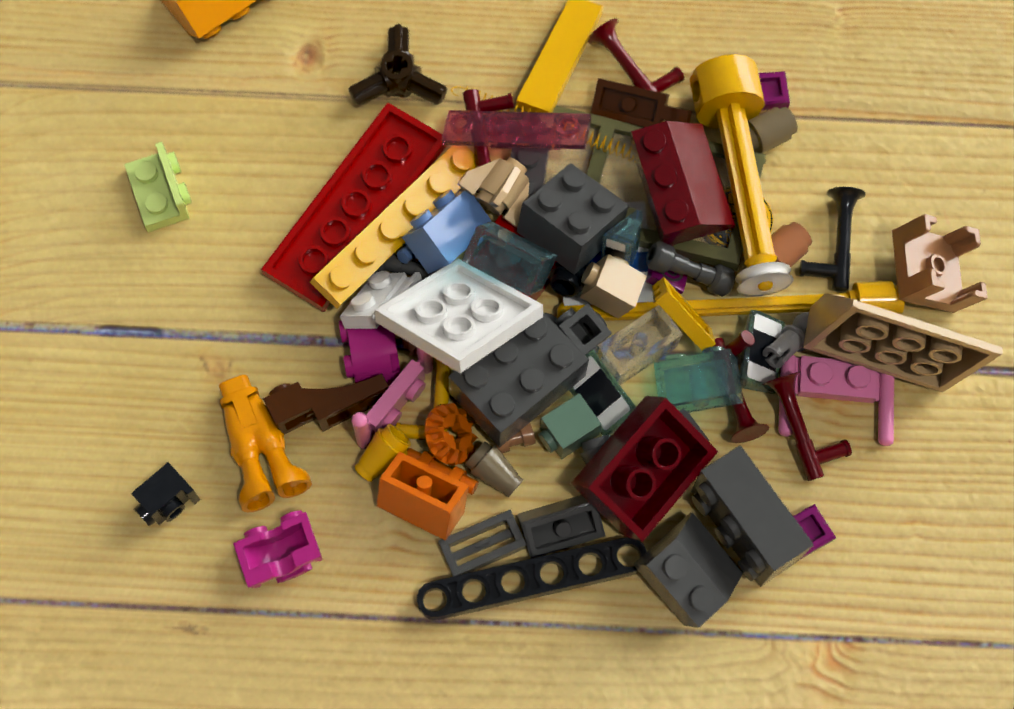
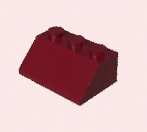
[631,121,735,245]

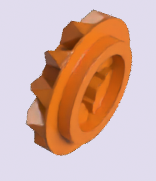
[425,403,478,465]

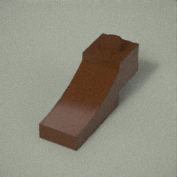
[263,373,389,435]

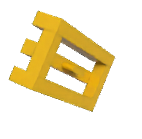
[652,277,716,353]

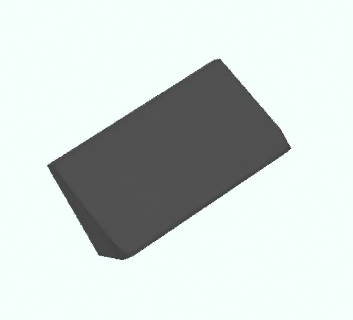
[517,495,605,559]

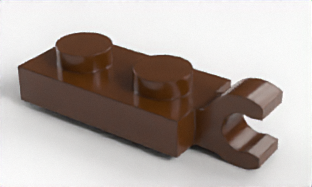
[590,78,693,127]

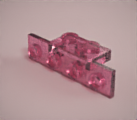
[441,110,592,150]

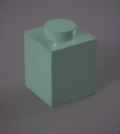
[538,393,602,460]

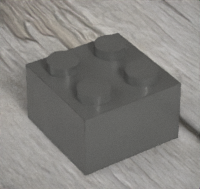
[516,163,629,275]

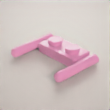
[352,348,434,449]
[778,355,894,446]

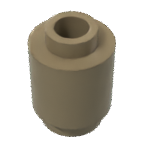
[748,107,798,153]

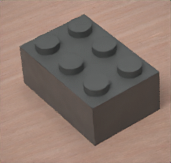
[448,312,589,448]
[691,445,814,587]

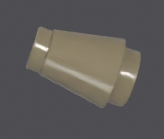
[465,441,523,497]

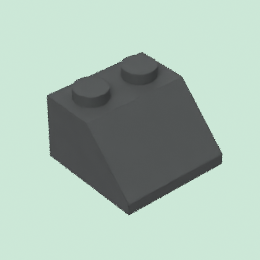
[633,512,743,628]

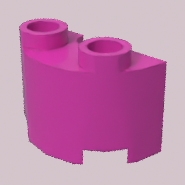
[339,320,401,385]
[233,510,323,588]

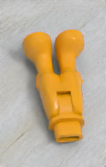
[219,375,312,513]

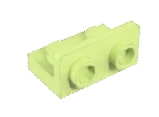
[124,142,192,232]

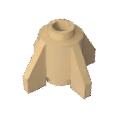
[457,157,529,228]

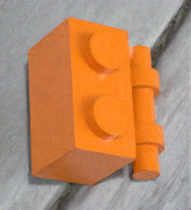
[377,448,479,541]

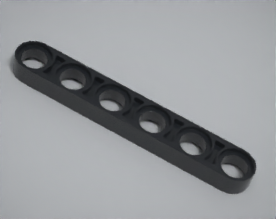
[417,537,647,620]

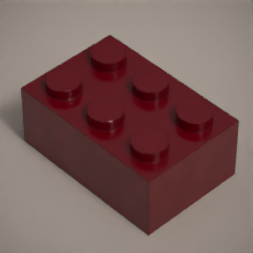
[570,396,718,542]

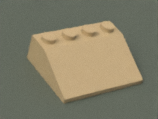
[803,293,1003,392]

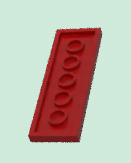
[261,102,448,312]

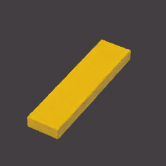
[516,0,603,119]

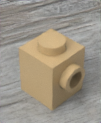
[580,254,647,318]

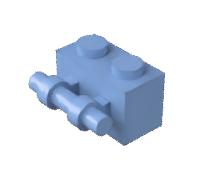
[397,189,494,274]

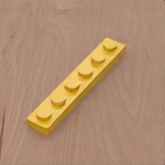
[310,139,478,309]

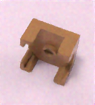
[892,214,988,313]

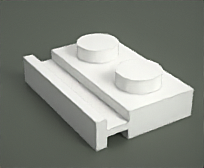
[340,271,422,329]

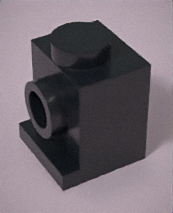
[131,462,200,527]

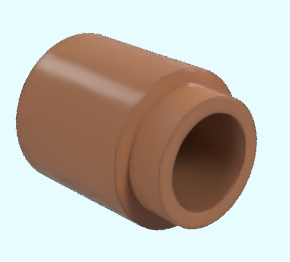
[771,222,812,267]

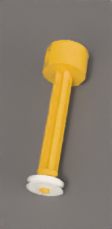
[689,54,794,297]

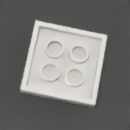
[375,258,543,373]

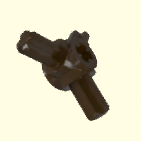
[348,24,447,105]

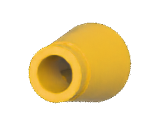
[355,424,411,482]

